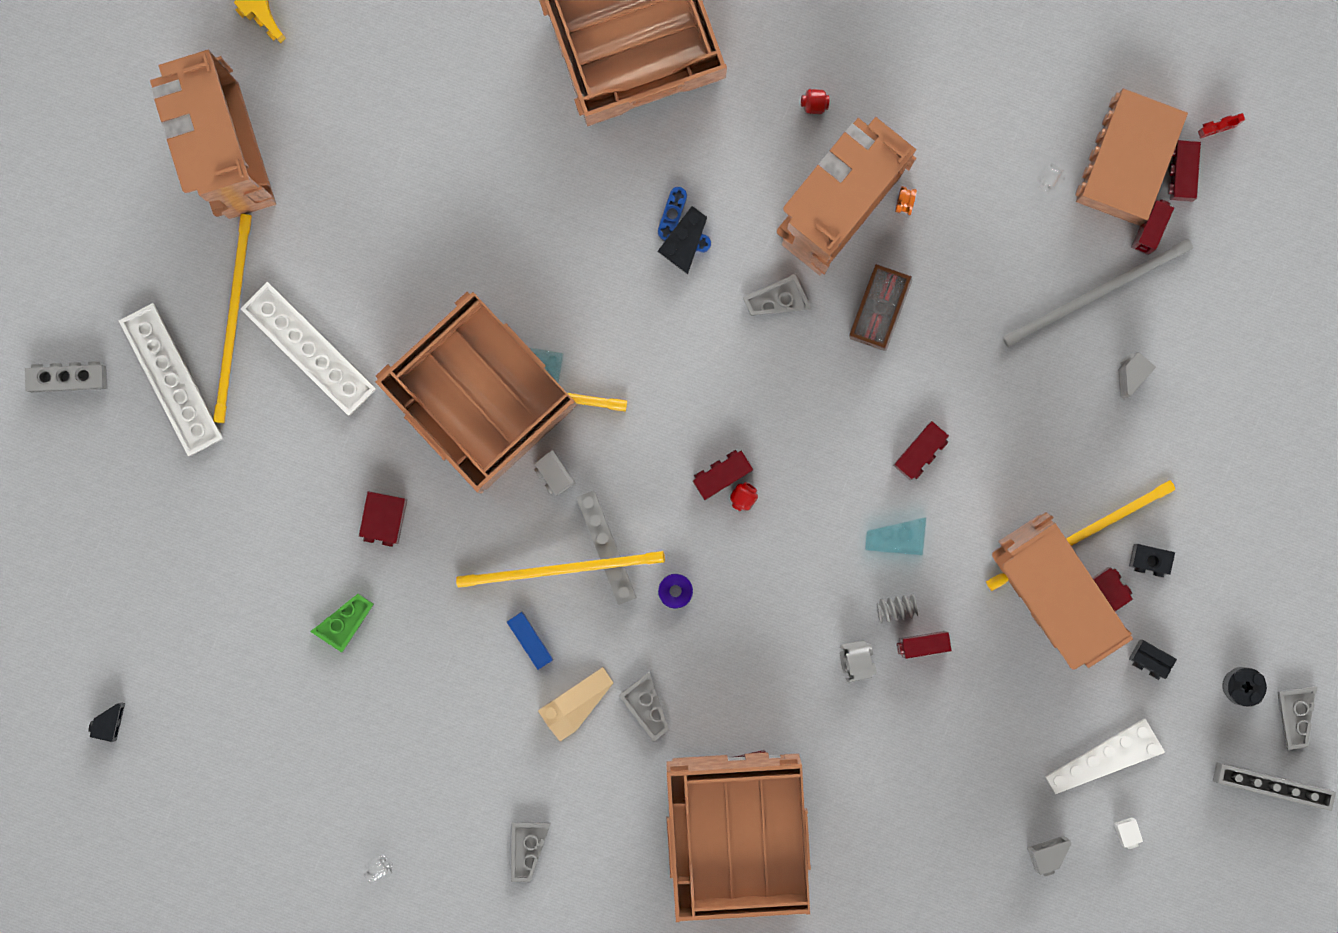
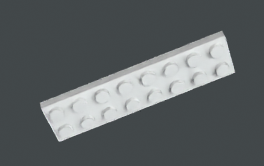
[241,282,376,416]
[119,303,223,457]

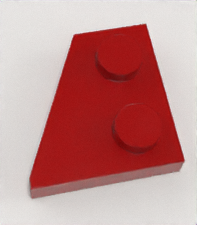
[1198,113,1245,139]

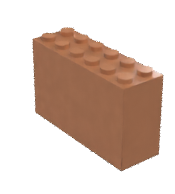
[1075,88,1188,226]

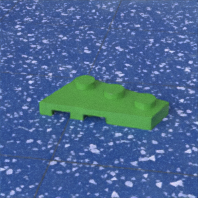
[310,594,374,653]

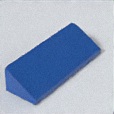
[507,611,554,670]

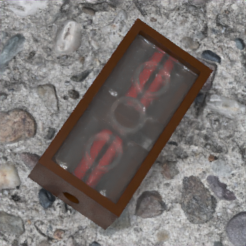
[849,264,912,351]

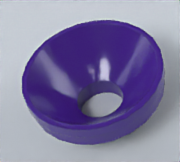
[658,574,693,609]

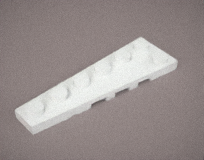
[1045,719,1165,794]

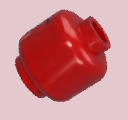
[801,89,830,115]
[730,482,758,511]

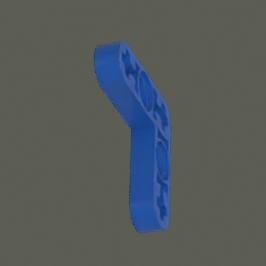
[658,187,711,253]

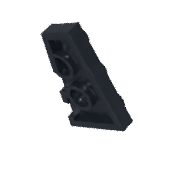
[657,206,707,275]

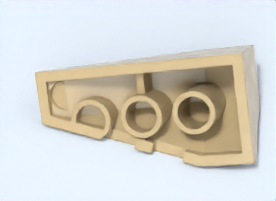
[538,667,613,741]

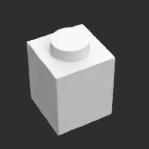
[1114,817,1143,849]

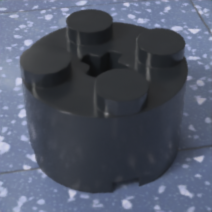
[1222,667,1267,707]

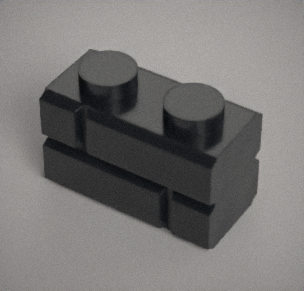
[1129,639,1177,680]

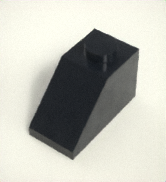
[88,702,125,742]

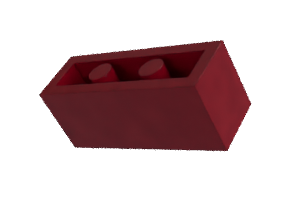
[1168,140,1201,202]
[893,421,949,480]
[692,450,754,501]

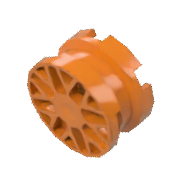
[895,186,917,215]

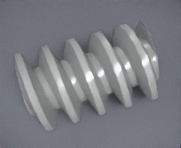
[877,594,918,623]

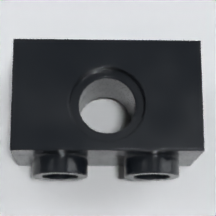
[1129,544,1175,578]

